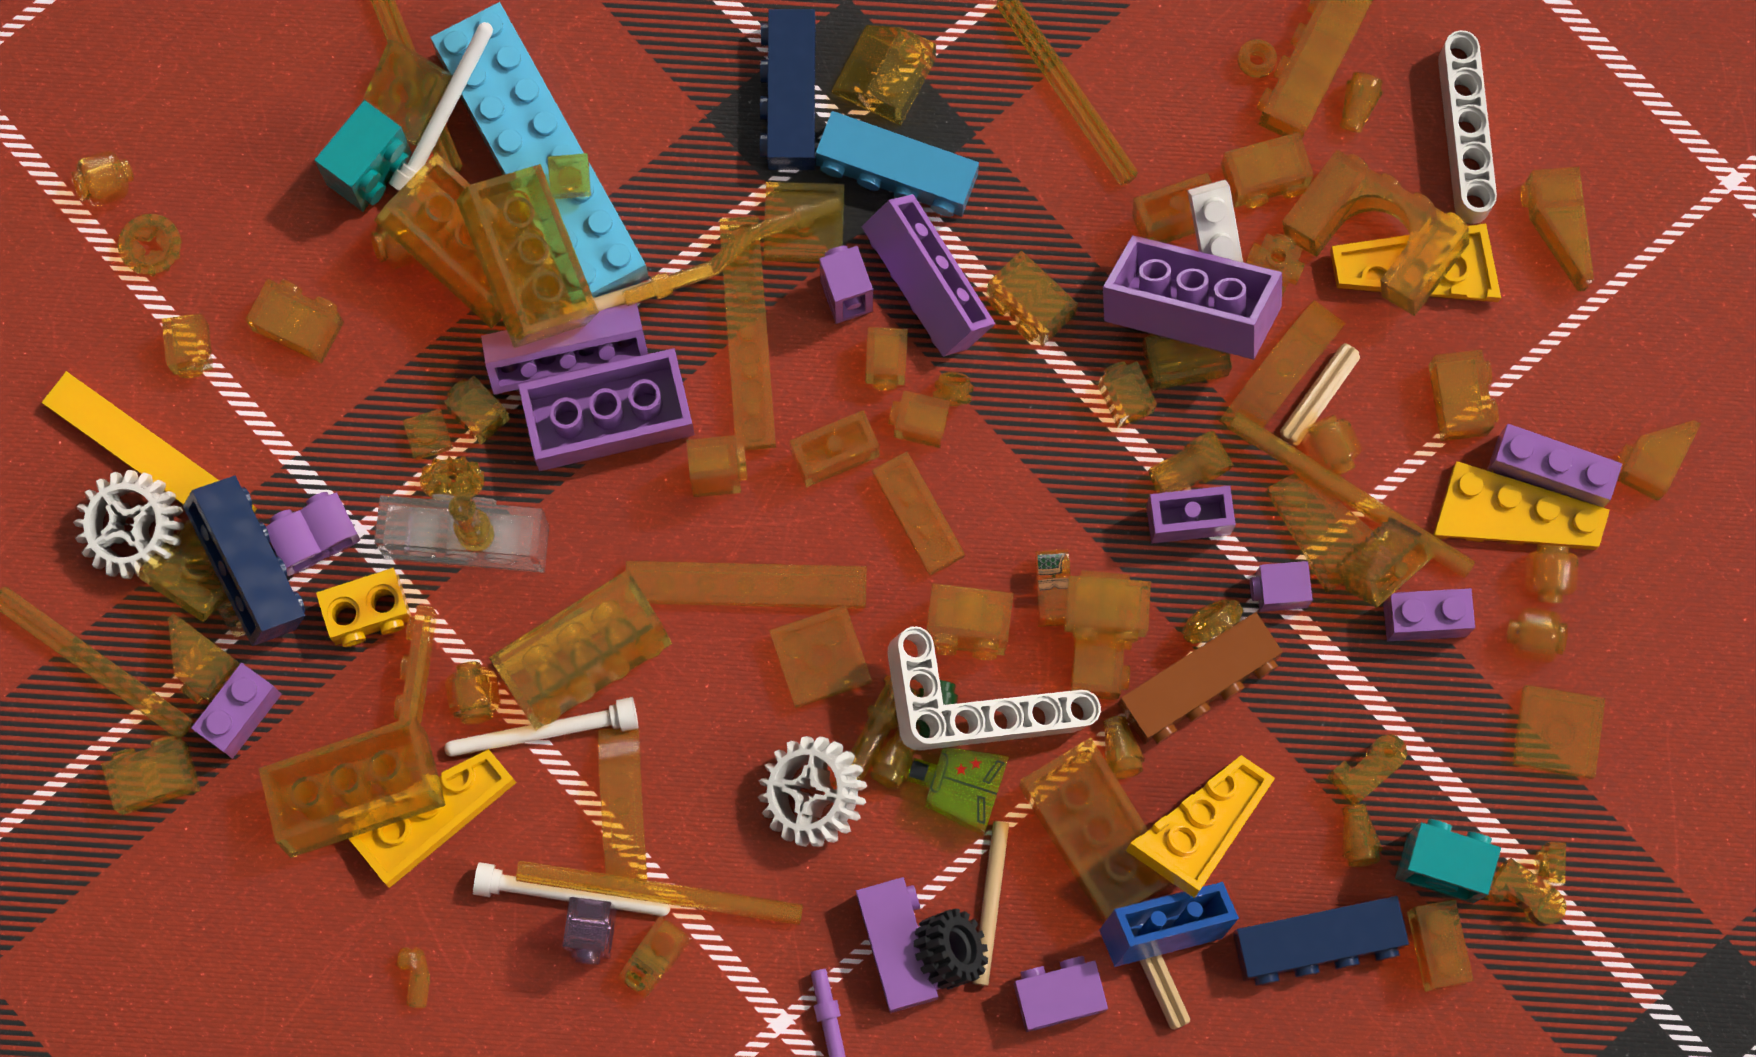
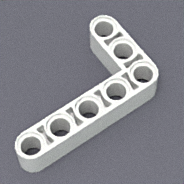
[888,627,1101,750]

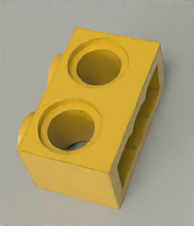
[316,568,413,647]

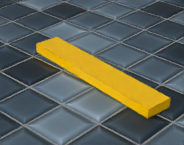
[42,371,257,513]

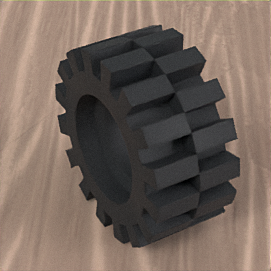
[914,908,988,990]

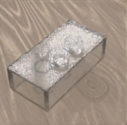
[374,494,549,573]

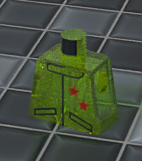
[907,747,1009,836]

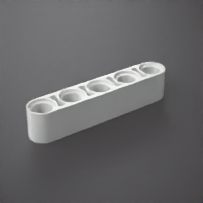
[1438,30,1497,224]

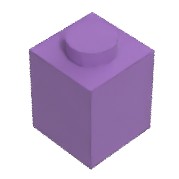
[1250,561,1313,612]

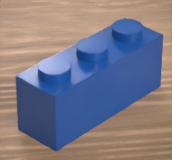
[1099,882,1239,967]

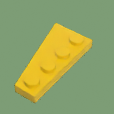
[1330,224,1501,302]
[1432,461,1610,550]
[337,749,516,888]
[1125,755,1275,898]

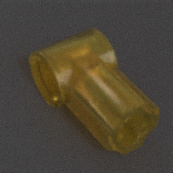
[1148,431,1234,493]

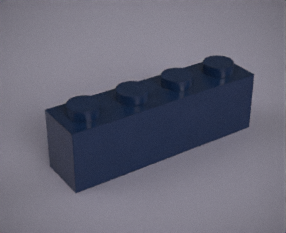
[760,9,816,170]
[183,475,305,646]
[1233,896,1409,986]

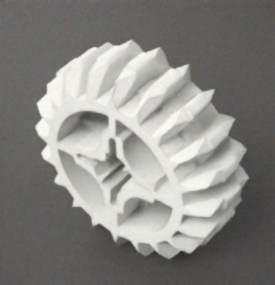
[73,470,185,579]
[758,736,867,847]

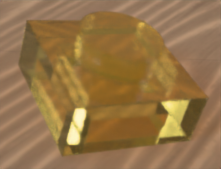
[548,153,592,199]
[403,408,453,461]
[1534,842,1566,888]

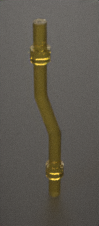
[622,196,842,306]

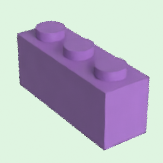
[1487,424,1623,508]
[856,877,941,1013]

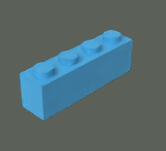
[816,111,979,217]

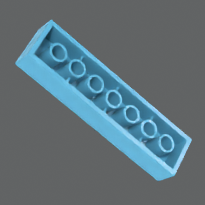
[430,2,649,304]

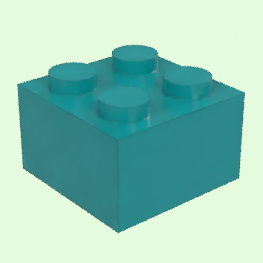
[314,100,412,212]
[1395,819,1501,903]

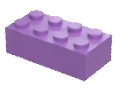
[1103,235,1282,360]
[518,348,695,471]

